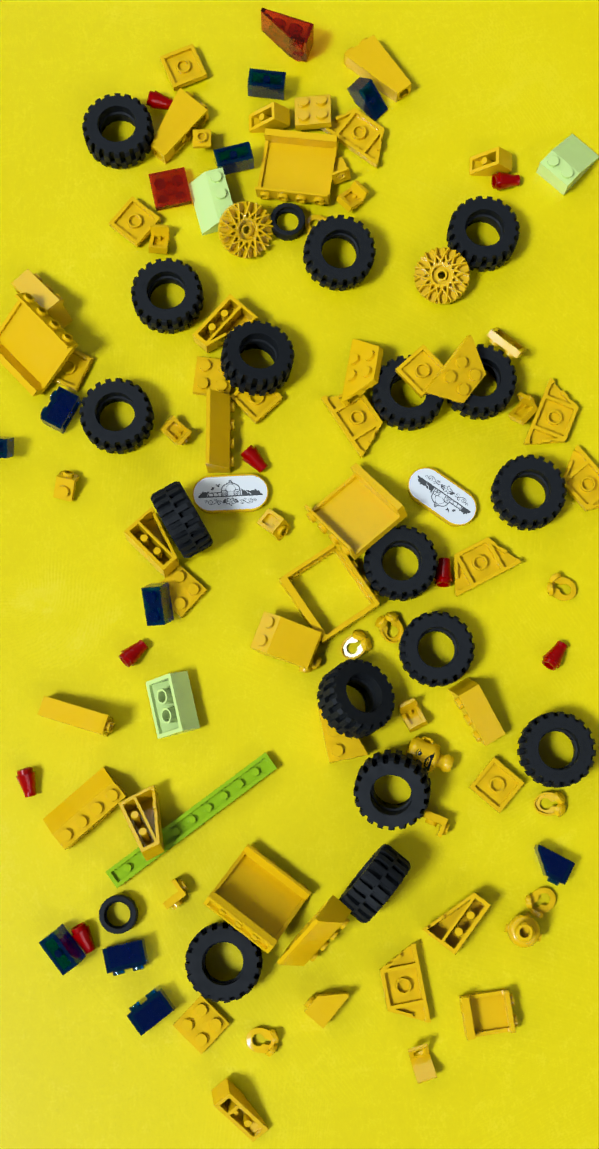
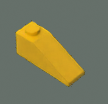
[211,1078,269,1142]

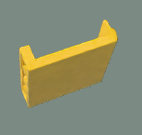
[255,128,339,206]
[0,292,78,396]
[304,463,408,560]
[203,844,312,954]

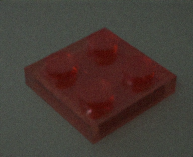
[149,167,192,211]

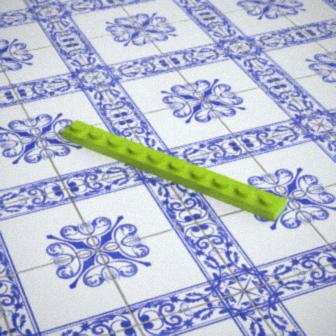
[106,752,277,888]

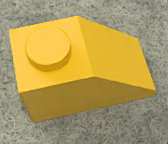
[249,102,290,133]
[469,146,512,176]
[304,991,349,1028]

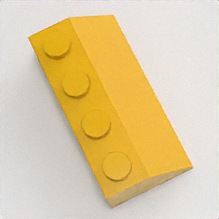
[205,389,235,473]
[43,767,129,850]
[277,895,352,966]

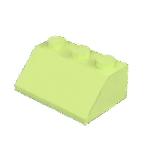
[188,167,233,236]
[146,671,200,739]

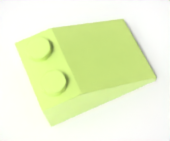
[536,134,599,195]

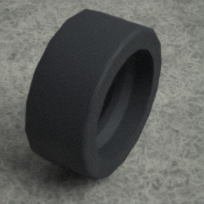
[271,203,305,241]
[99,895,138,934]

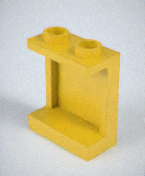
[459,989,518,1040]

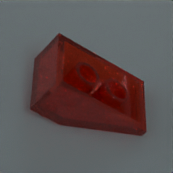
[261,8,314,62]

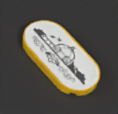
[408,467,477,527]
[193,474,268,514]

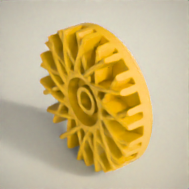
[218,201,274,258]
[414,247,470,304]

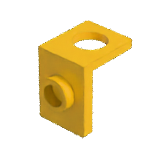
[331,156,351,185]
[408,1043,437,1084]

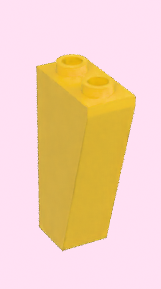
[344,35,412,102]
[151,88,209,164]
[38,696,115,736]

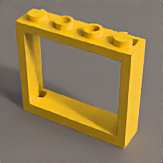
[279,543,380,644]

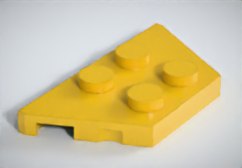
[320,108,384,168]
[423,335,486,403]
[341,339,384,405]
[523,378,579,445]
[321,393,383,458]
[562,445,599,511]
[453,537,521,597]
[379,943,431,1023]

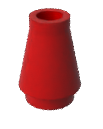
[146,90,173,110]
[492,172,520,190]
[241,445,268,473]
[434,558,453,587]
[119,640,148,668]
[542,641,568,671]
[16,767,36,797]
[71,922,96,954]

